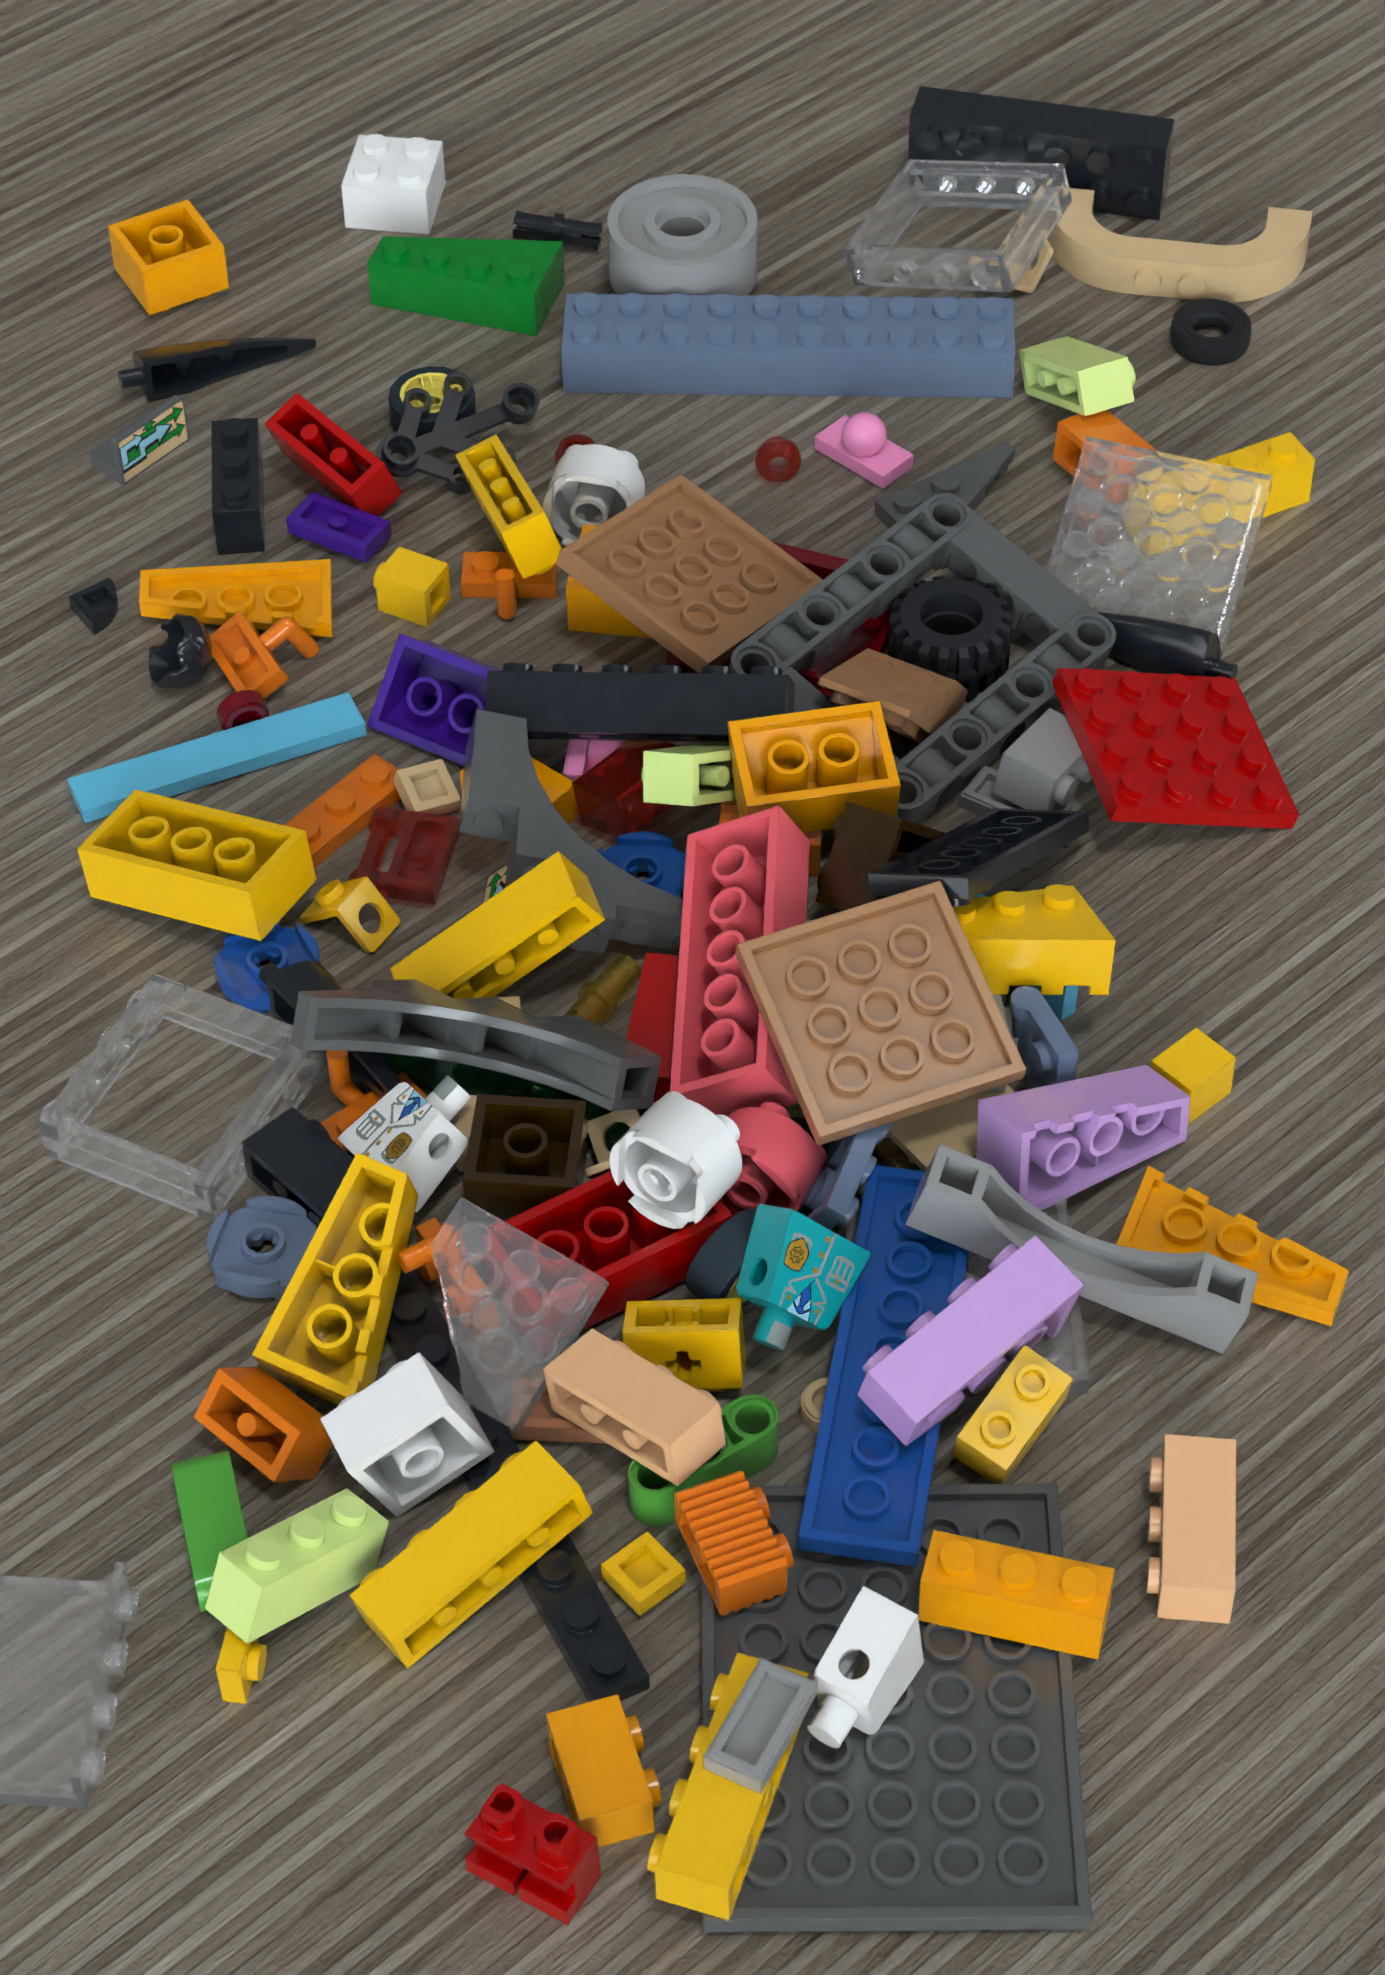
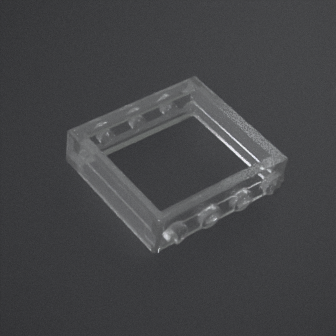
[844,159,1072,293]
[38,973,324,1222]

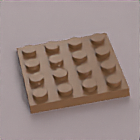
[556,474,823,673]
[735,881,1027,1146]

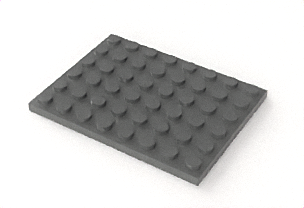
[702,1483,1092,1932]

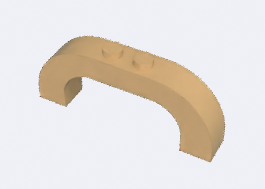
[1047,186,1312,303]

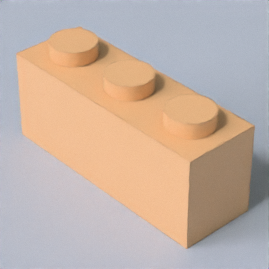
[543,1328,726,1486]
[1146,1434,1236,1624]

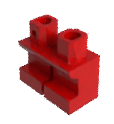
[464,1783,602,1925]

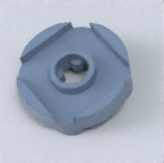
[206,1196,317,1300]

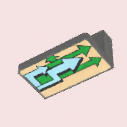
[90,395,190,485]

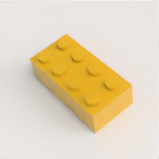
[77,789,317,941]

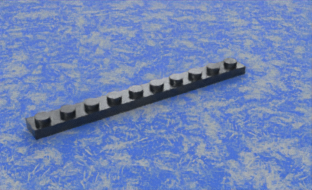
[385,1269,650,1702]

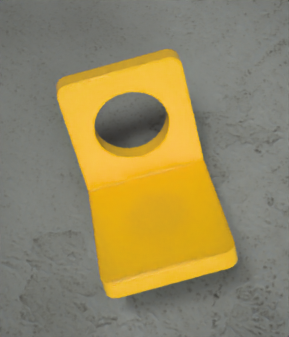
[299,876,400,953]

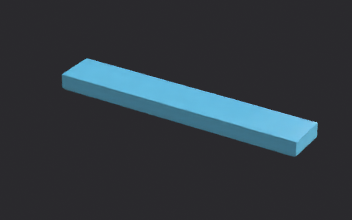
[67,692,367,823]

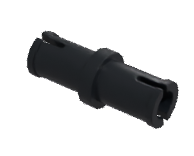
[513,211,603,251]

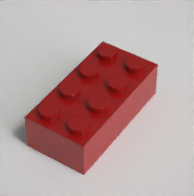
[479,1171,733,1352]

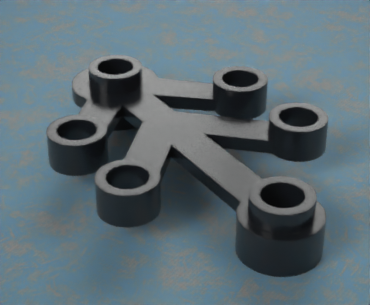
[376,372,540,495]

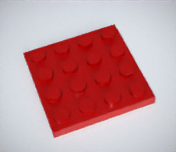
[1052,667,1299,829]

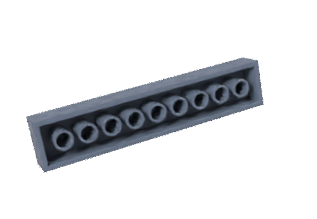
[561,292,1016,398]

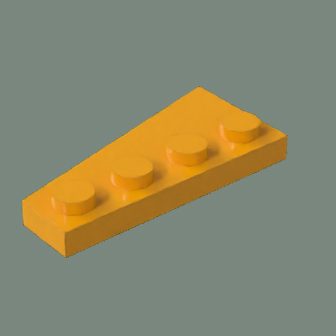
[139,559,333,638]
[1116,1165,1349,1326]

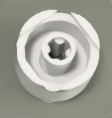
[542,444,645,546]
[609,1091,742,1229]

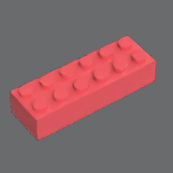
[670,805,810,1116]

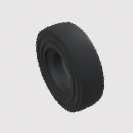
[1170,299,1252,365]

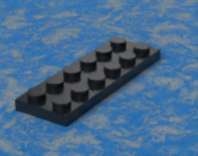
[868,808,1089,907]

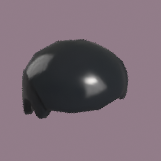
[149,613,212,688]

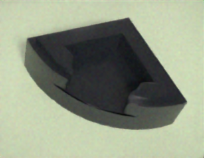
[68,578,118,635]

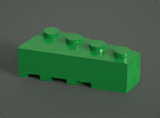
[367,236,565,336]

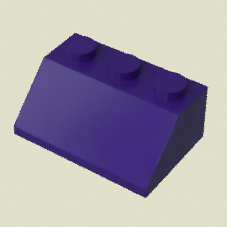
[367,633,503,766]

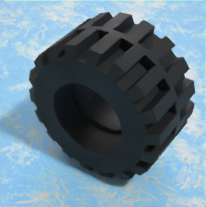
[888,576,1012,700]

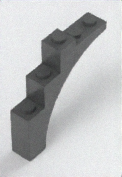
[458,709,683,954]
[290,979,662,1111]

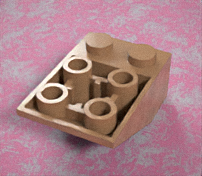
[818,648,968,745]

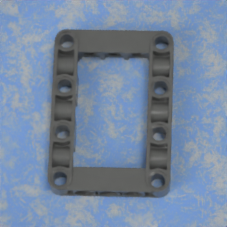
[728,493,1116,824]

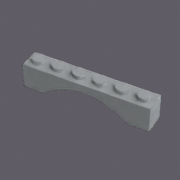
[905,1144,1259,1354]

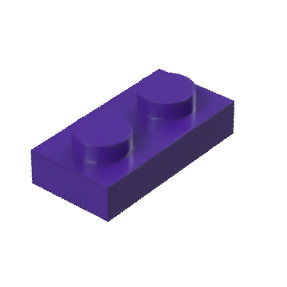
[286,492,392,563]

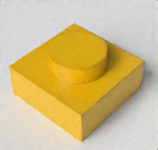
[601,1531,686,1616]
[216,1627,267,1704]

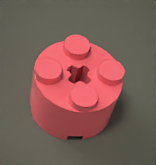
[721,1102,827,1216]

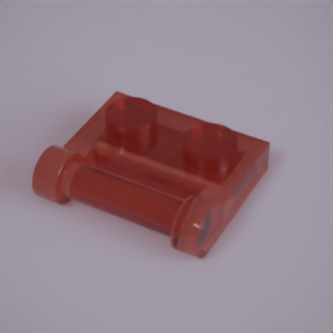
[347,807,460,905]

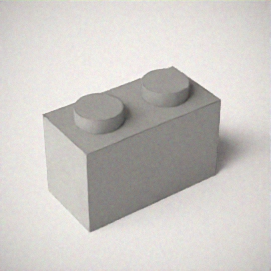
[992,708,1092,810]

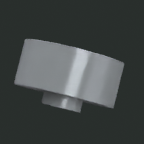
[607,174,758,296]

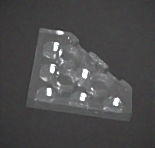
[430,1197,609,1434]

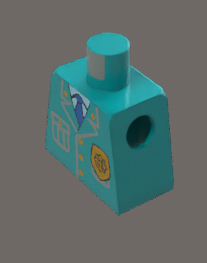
[736,1204,871,1351]

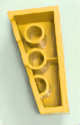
[953,884,1116,995]
[252,1153,419,1406]

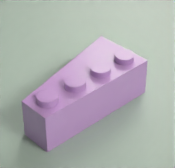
[976,1065,1190,1211]
[857,1235,1084,1446]

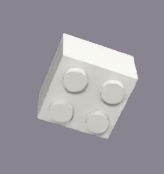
[341,134,446,235]
[321,1352,495,1517]

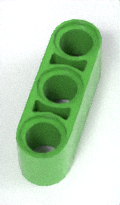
[628,1395,779,1527]
[171,1450,248,1612]

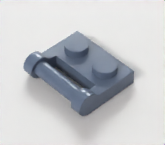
[1010,986,1079,1090]

